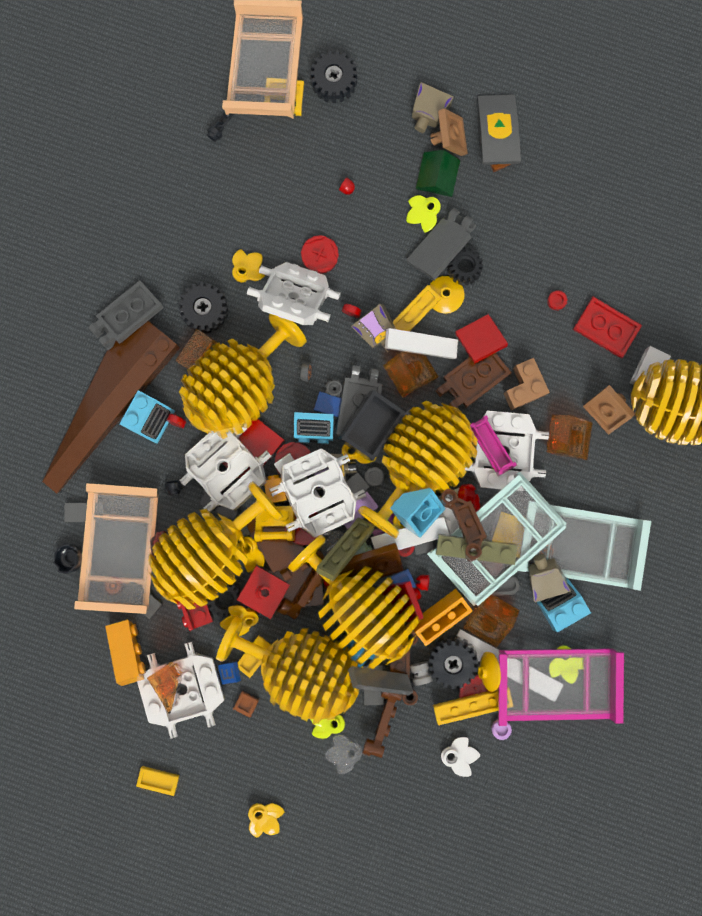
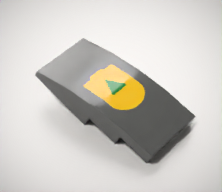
[477,95,521,165]

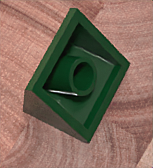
[416,150,460,197]

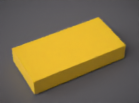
[237,635,271,678]
[136,766,180,796]

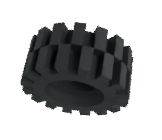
[447,248,483,285]
[207,583,242,617]

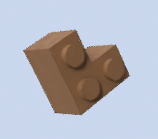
[503,358,550,411]

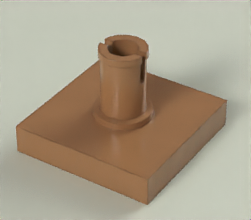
[430,108,468,156]
[583,385,635,435]

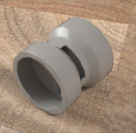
[410,661,433,686]

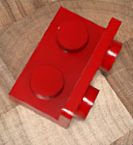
[175,599,214,631]

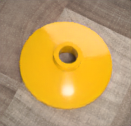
[429,276,464,314]
[478,652,501,692]

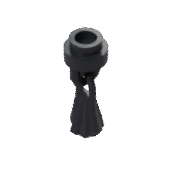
[207,100,236,142]

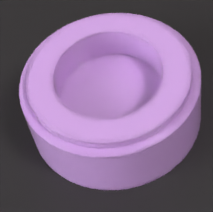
[491,720,512,740]

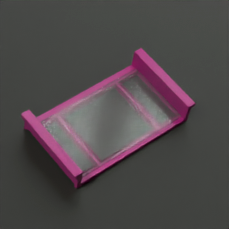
[498,648,624,726]

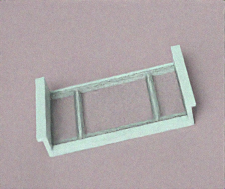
[427,471,567,606]
[518,501,651,591]

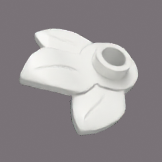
[441,737,480,777]

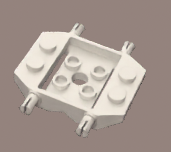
[247,262,341,325]
[465,411,549,491]
[180,426,272,512]
[269,448,366,538]
[137,642,225,739]

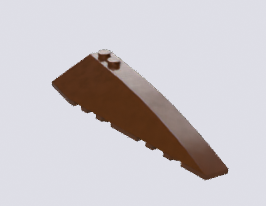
[42,321,180,494]

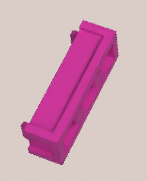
[470,415,517,476]

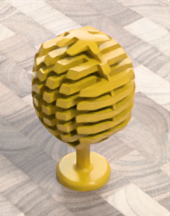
[179,314,306,439]
[631,359,702,445]
[358,401,478,539]
[148,481,283,610]
[288,534,420,669]
[216,616,359,724]

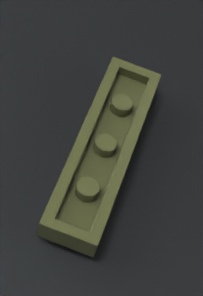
[316,517,375,581]
[436,534,518,565]

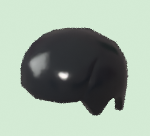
[53,544,82,574]

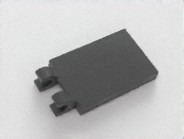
[406,208,476,280]
[89,280,164,350]
[335,365,382,435]

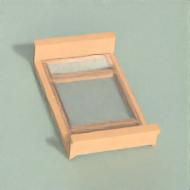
[222,0,303,119]
[74,483,159,614]

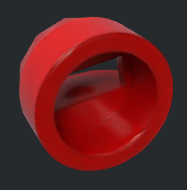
[339,178,355,195]
[415,575,430,591]

